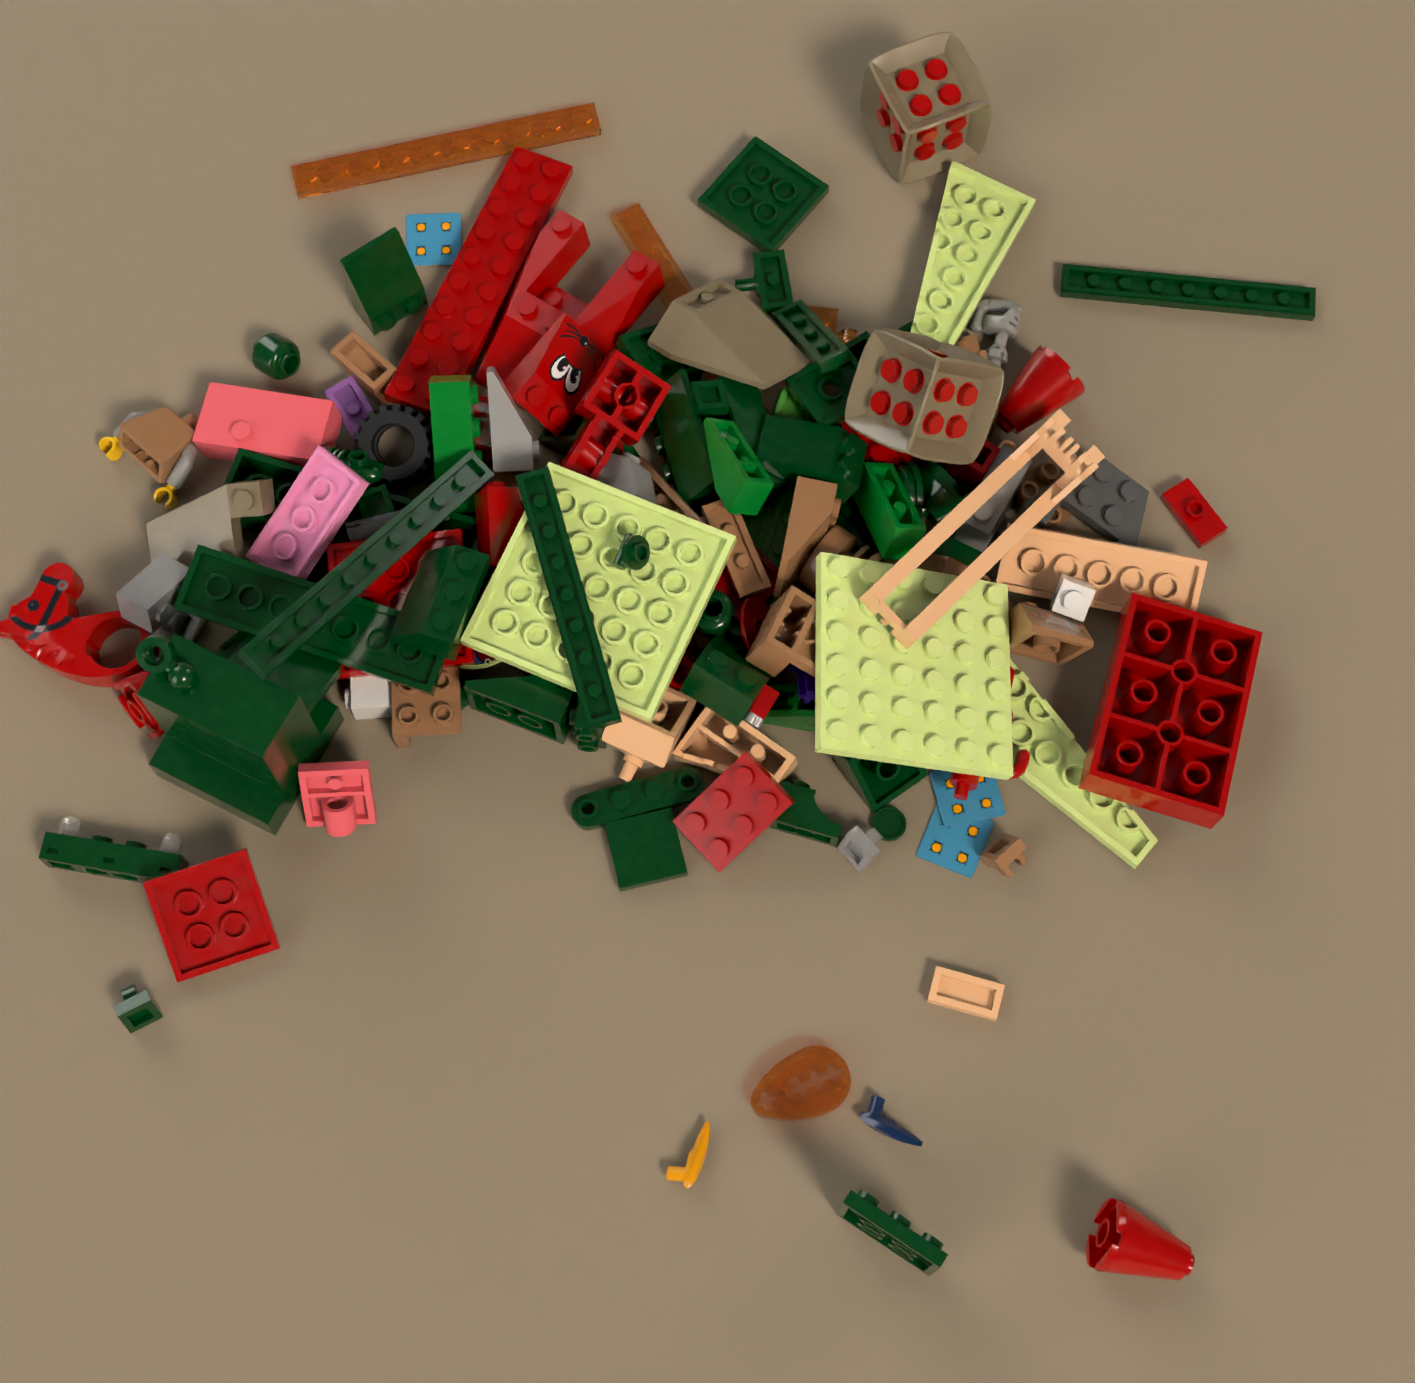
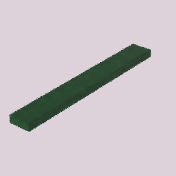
[1059,264,1316,321]
[515,466,622,732]

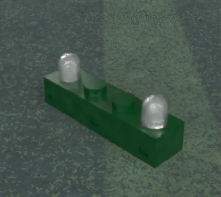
[38,815,189,883]

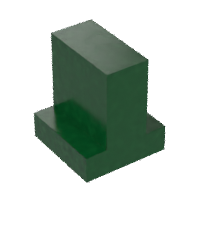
[137,633,344,836]

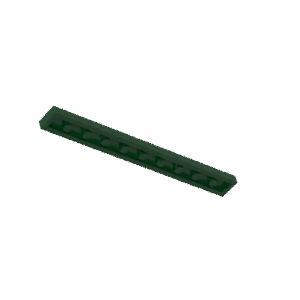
[237,450,494,680]

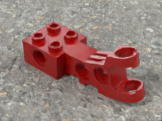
[559,350,672,480]

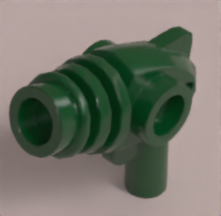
[324,446,384,483]

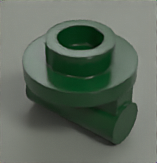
[612,533,650,570]

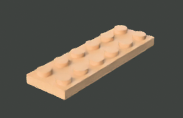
[996,522,1208,613]

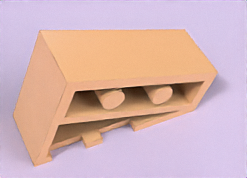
[671,707,798,785]

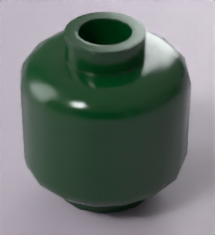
[252,333,301,380]
[695,590,734,638]

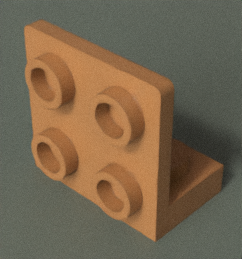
[391,667,462,748]

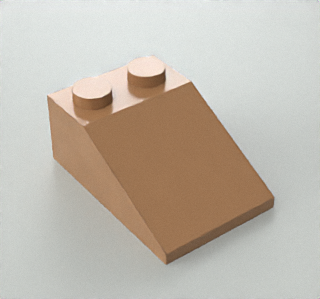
[773,476,841,597]

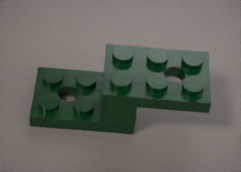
[785,320,913,426]

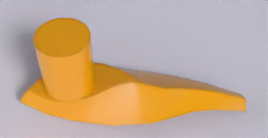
[666,1121,710,1189]

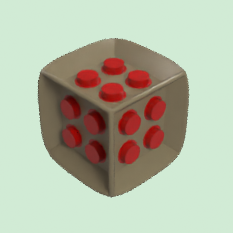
[860,32,992,183]
[845,328,1004,465]

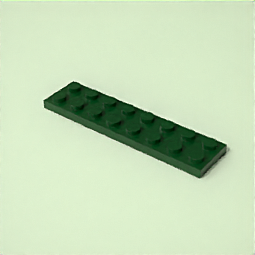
[173,544,446,696]

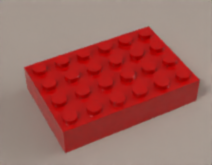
[1078,592,1263,829]

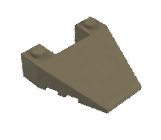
[146,478,276,567]

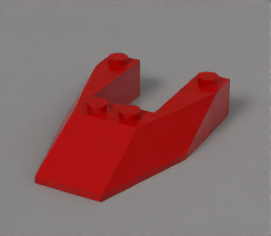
[474,209,665,411]

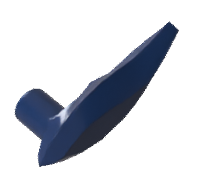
[859,1096,923,1146]

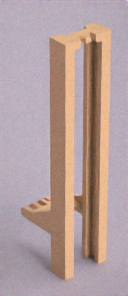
[859,409,1105,649]

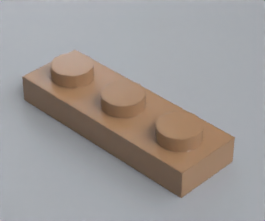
[701,500,771,601]

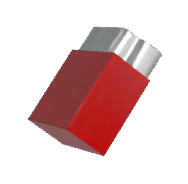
[744,684,780,730]

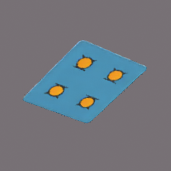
[406,213,461,266]
[930,770,1006,827]
[916,803,994,878]

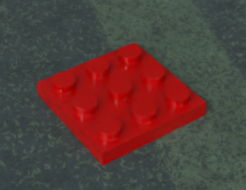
[143,847,280,983]

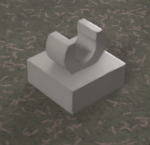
[837,825,883,873]

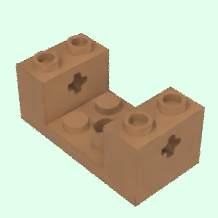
[745,586,816,678]

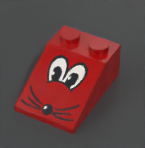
[503,312,609,437]

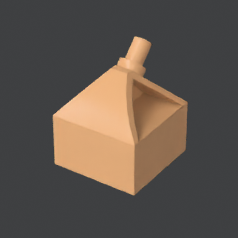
[601,687,697,782]

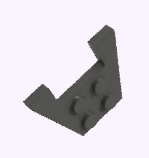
[1018,459,1149,546]

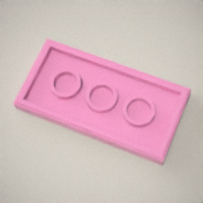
[245,445,370,580]

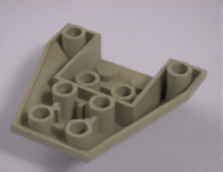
[648,278,810,390]

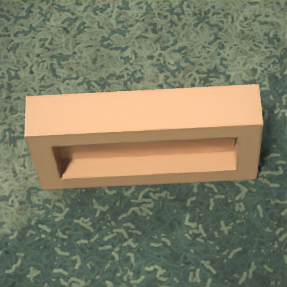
[927,966,1005,1021]

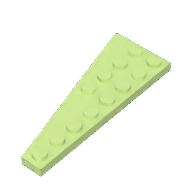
[1010,659,1158,869]

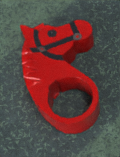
[0,562,159,687]

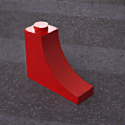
[474,482,524,573]

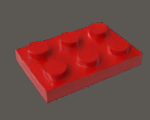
[673,750,795,872]

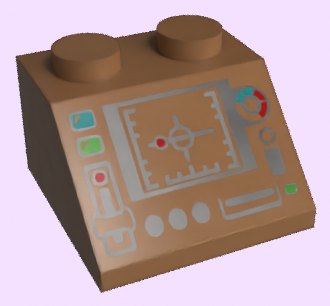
[1009,602,1094,666]

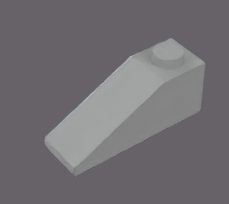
[486,367,540,472]

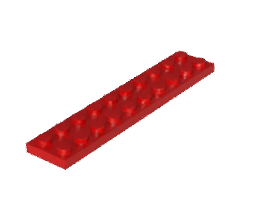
[384,146,573,417]

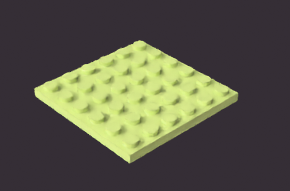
[460,462,737,723]
[815,552,1013,780]

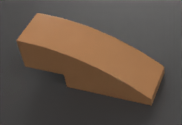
[330,331,397,406]

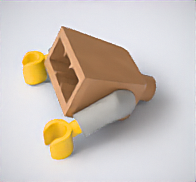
[99,407,199,510]

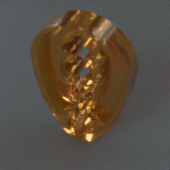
[750,1046,851,1122]

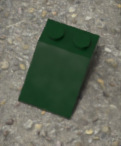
[340,227,428,336]
[755,415,867,507]
[680,632,772,726]
[464,675,577,745]

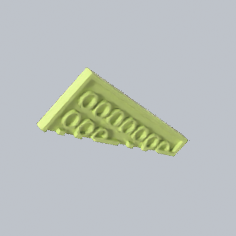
[910,161,1036,345]

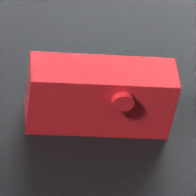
[192,382,343,467]

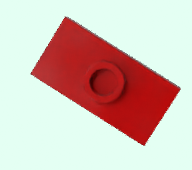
[1160,478,1228,549]

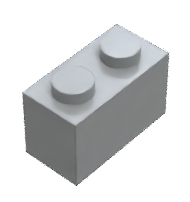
[116,554,189,634]

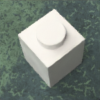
[1049,573,1096,622]
[345,676,392,720]

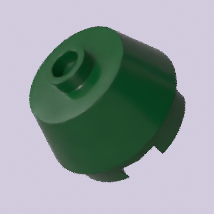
[918,460,969,522]

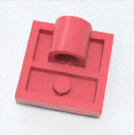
[298,760,377,837]

